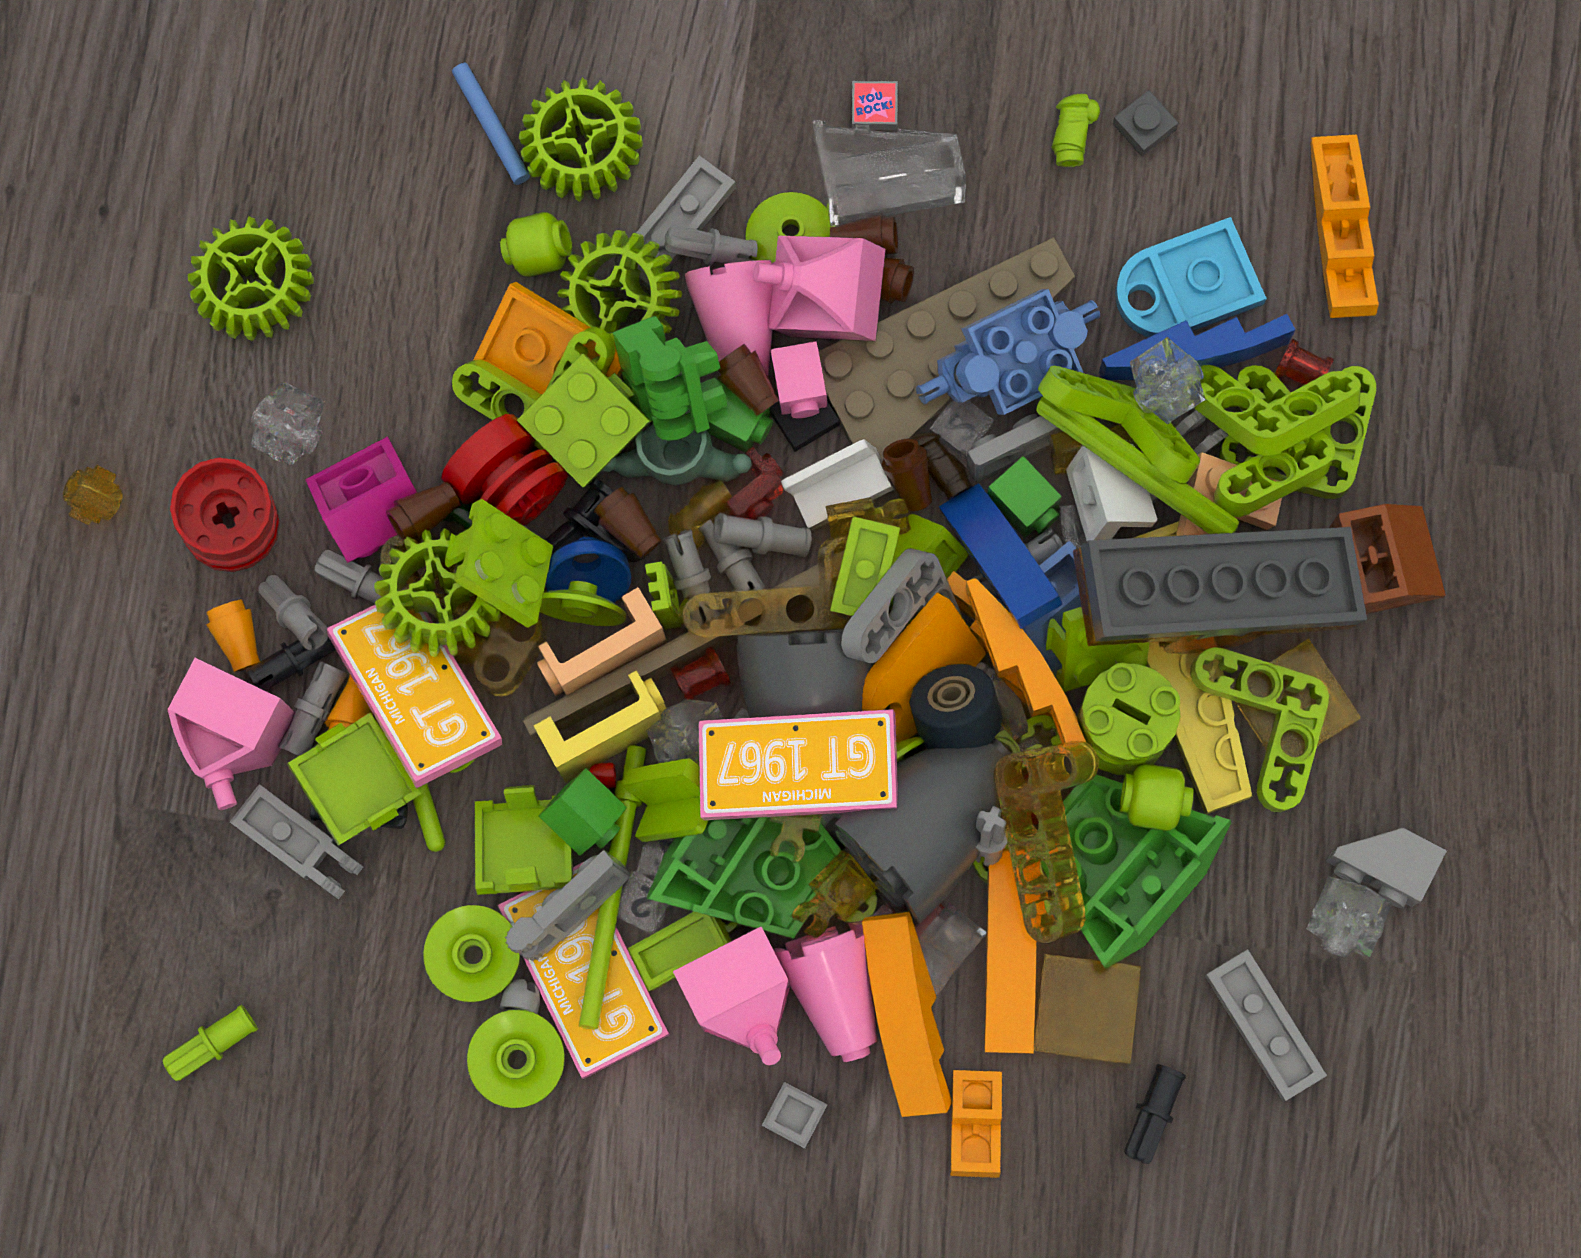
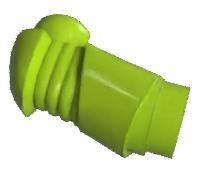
[1051,94,1100,167]

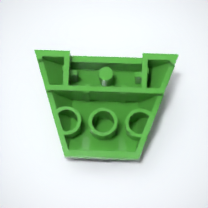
[1026,772,1231,969]
[647,815,846,939]

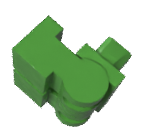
[612,316,728,440]

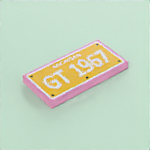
[327,588,502,788]
[699,709,898,820]
[498,862,670,1079]

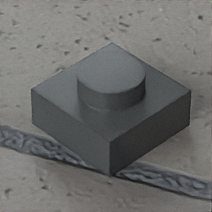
[1113,90,1179,157]

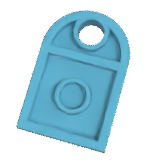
[1115,217,1267,337]

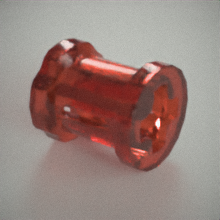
[1274,338,1334,385]
[670,646,731,706]

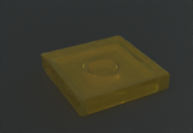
[1230,638,1361,767]
[1034,954,1141,1064]

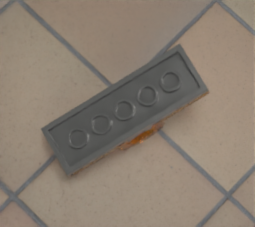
[1073,527,1367,654]

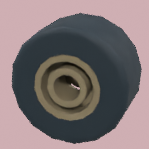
[909,664,1003,749]

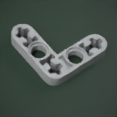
[841,548,964,663]

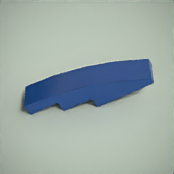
[1099,314,1295,380]
[939,483,1063,629]

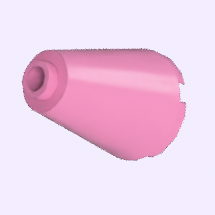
[685,260,775,376]
[774,921,877,1062]

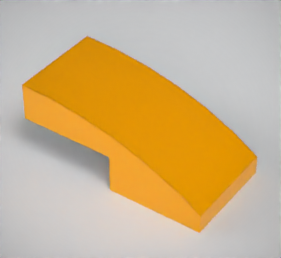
[950,1070,1002,1178]

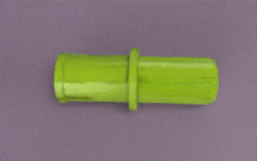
[162,1004,258,1081]

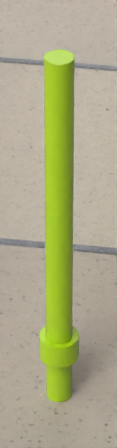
[579,745,646,1030]

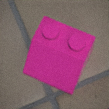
[305,436,417,563]

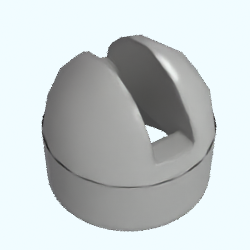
[499,978,541,1014]

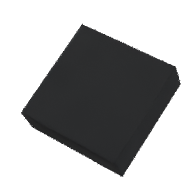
[770,397,840,452]

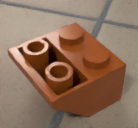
[1329,504,1446,614]

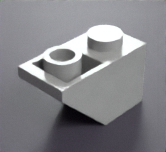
[1326,828,1447,909]

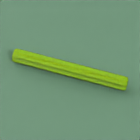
[1036,396,1239,534]

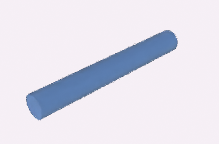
[452,63,530,185]

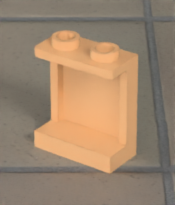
[537,587,667,696]

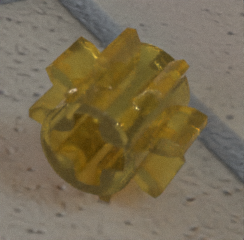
[63,465,123,525]

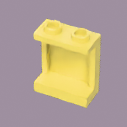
[533,670,668,783]

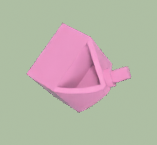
[753,236,885,341]
[168,658,295,810]
[673,926,790,1065]

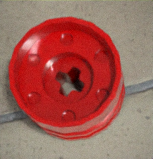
[441,414,569,527]
[170,458,280,572]

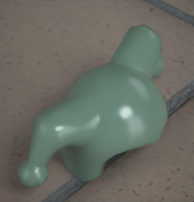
[602,424,752,486]

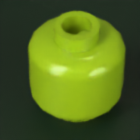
[500,212,572,277]
[1120,764,1194,831]

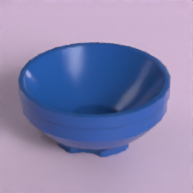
[545,537,631,603]

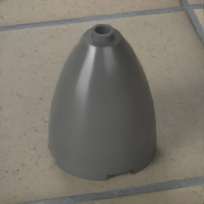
[736,625,877,718]
[819,738,1013,926]

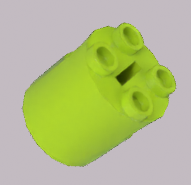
[1077,663,1181,775]

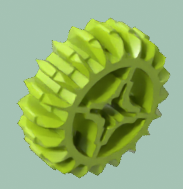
[519,77,643,202]
[188,216,314,341]
[557,230,683,341]
[374,528,501,657]

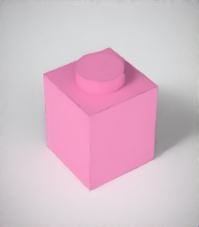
[770,341,827,418]

